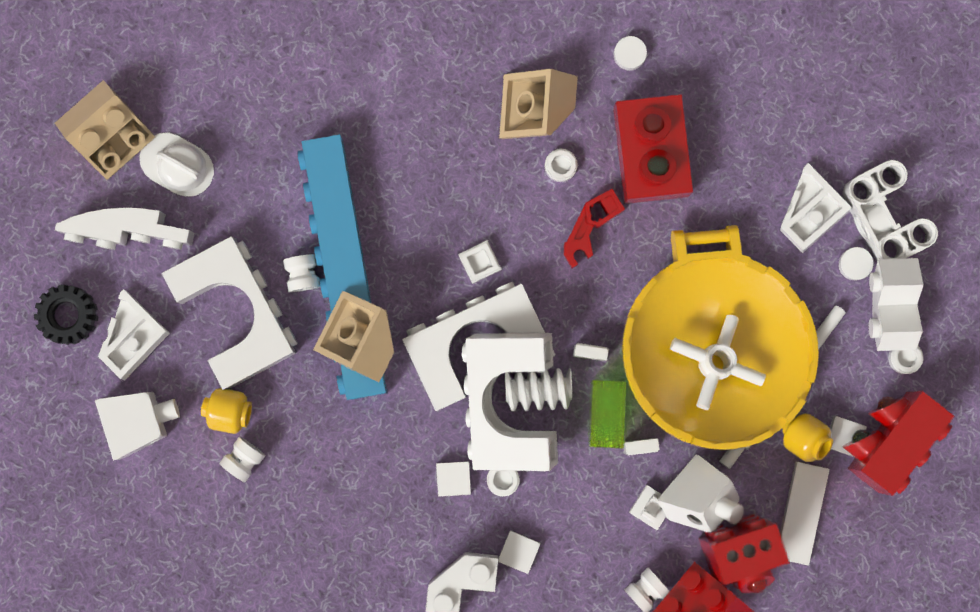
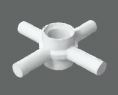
[670,315,766,410]

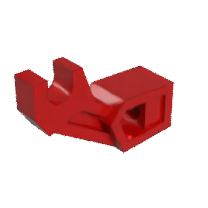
[563,189,625,269]

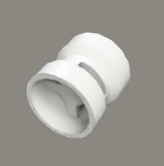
[283,254,321,293]
[219,436,265,482]
[624,568,670,612]

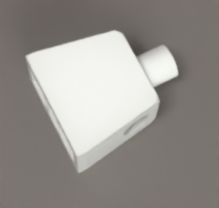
[95,392,180,460]
[657,454,744,533]

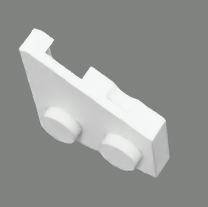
[780,163,852,253]
[98,289,170,381]

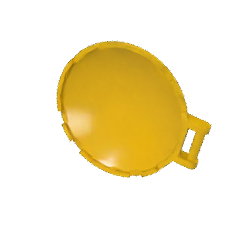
[622,225,819,450]

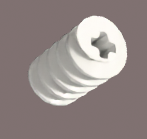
[505,368,572,411]

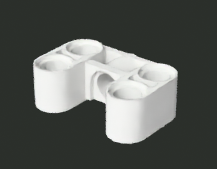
[843,160,938,262]

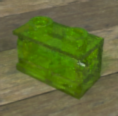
[588,380,626,448]

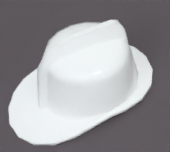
[140,133,214,197]

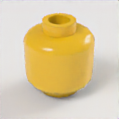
[201,388,252,434]
[782,413,833,462]

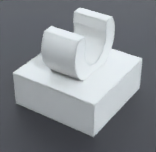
[629,485,666,530]

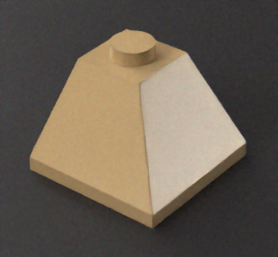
[499,69,578,139]
[313,291,394,382]

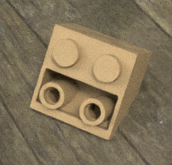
[55,80,155,180]

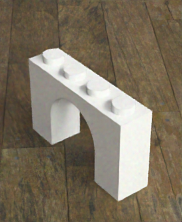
[162,236,298,390]
[402,282,555,411]
[462,333,558,471]

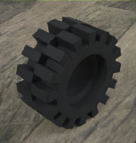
[34,285,98,345]

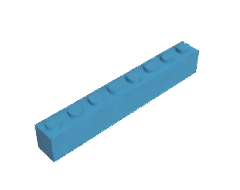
[297,134,387,400]

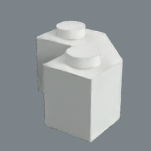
[869,258,924,351]
[426,552,498,612]

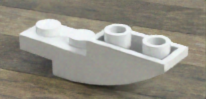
[55,208,194,250]

